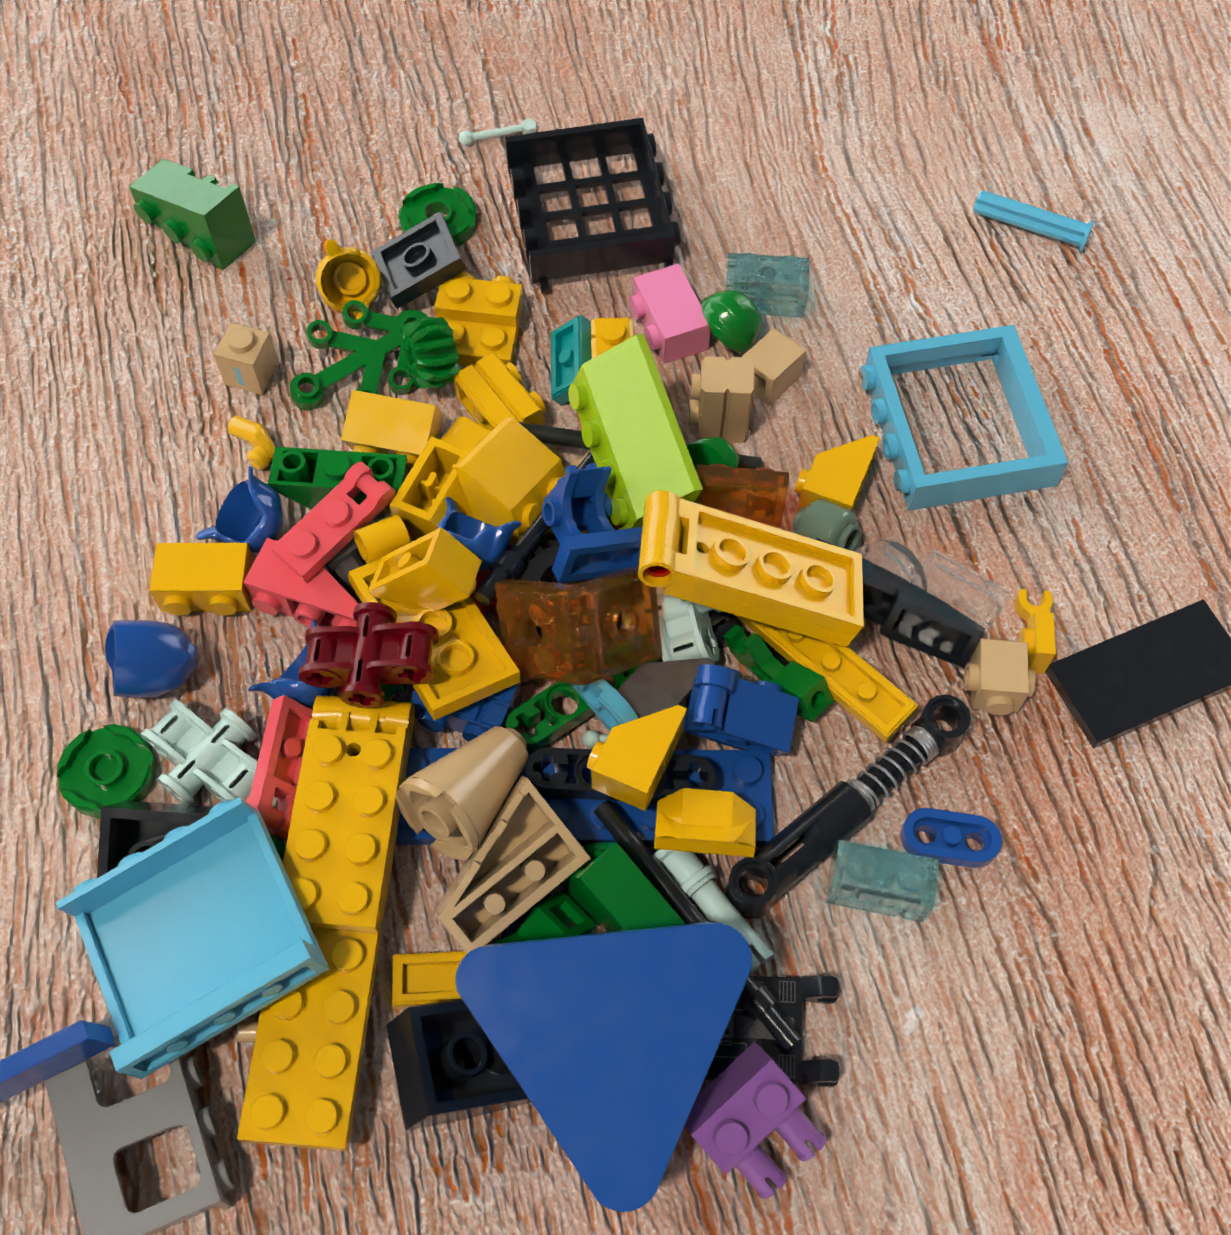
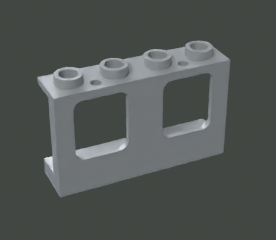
[44,1016,235,1235]

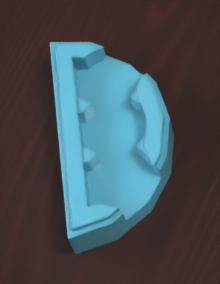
[572,673,639,731]

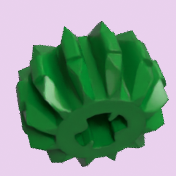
[402,317,460,389]

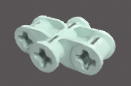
[628,584,722,662]
[140,699,257,805]

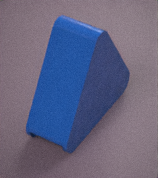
[455,922,752,1212]

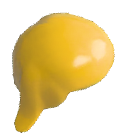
[316,239,382,319]

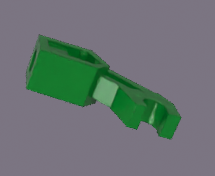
[723,624,834,722]

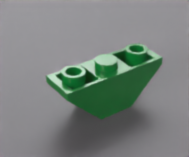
[268,447,408,509]

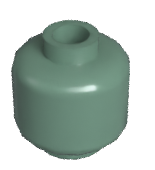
[792,499,862,552]

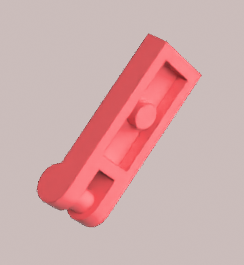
[271,462,395,583]
[245,695,313,839]

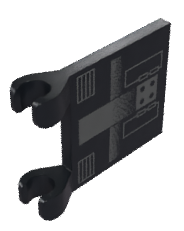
[704,976,839,1087]

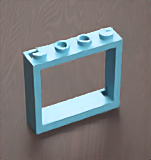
[860,325,1068,511]

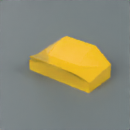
[654,788,756,858]

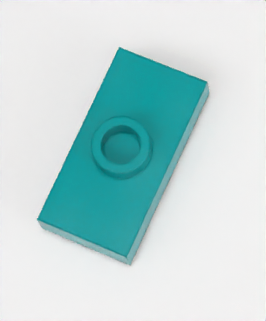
[551,315,591,405]

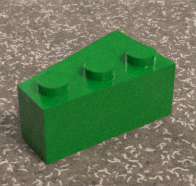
[129,158,256,270]

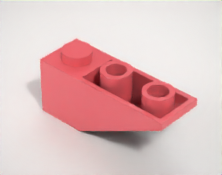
[243,538,358,628]

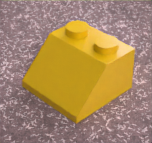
[454,417,566,545]

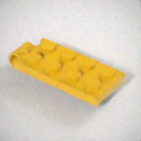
[348,514,520,721]

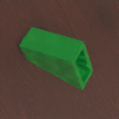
[559,842,685,932]

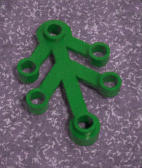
[290,300,428,410]

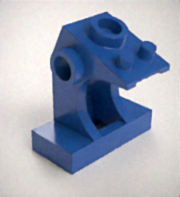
[542,463,642,583]

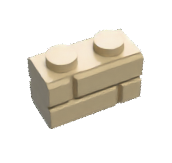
[689,356,754,443]

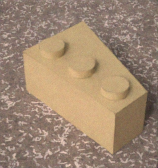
[435,776,591,954]

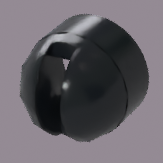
[709,610,739,649]

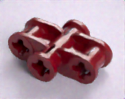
[298,602,439,708]

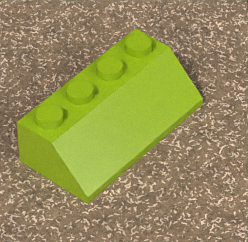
[568,334,703,530]

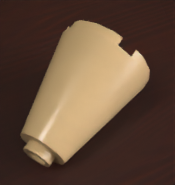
[395,726,528,860]

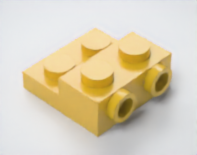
[434,271,524,366]

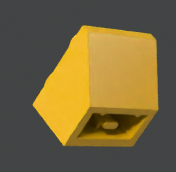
[390,436,474,540]

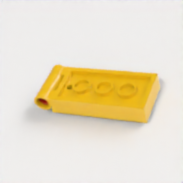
[638,490,864,647]

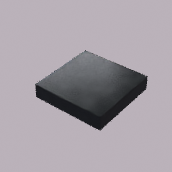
[372,211,467,309]

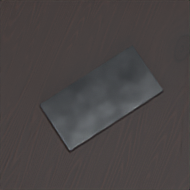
[1045,599,1231,749]

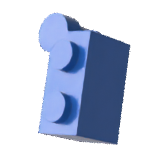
[684,664,799,757]

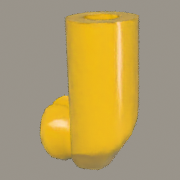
[228,415,275,470]

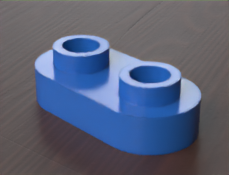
[900,808,1002,868]

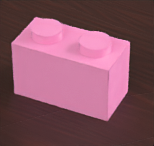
[628,263,711,364]

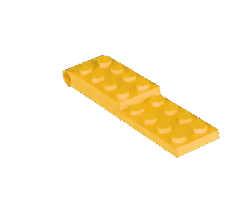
[237,695,415,1152]

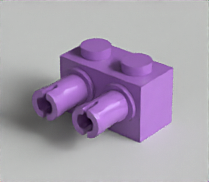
[685,1042,826,1199]

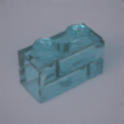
[725,253,810,318]
[825,840,939,922]

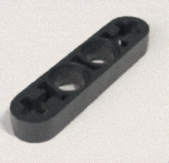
[526,747,716,803]

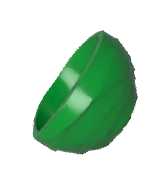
[702,289,761,354]

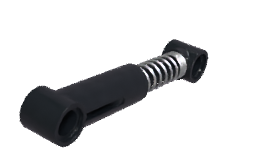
[725,694,971,919]

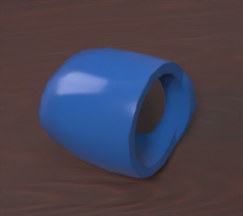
[105,620,199,698]

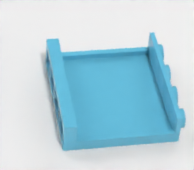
[56,796,329,1079]

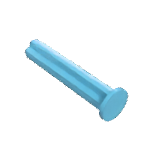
[974,191,1095,252]

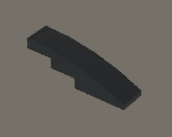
[816,538,985,668]

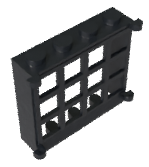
[505,118,681,294]

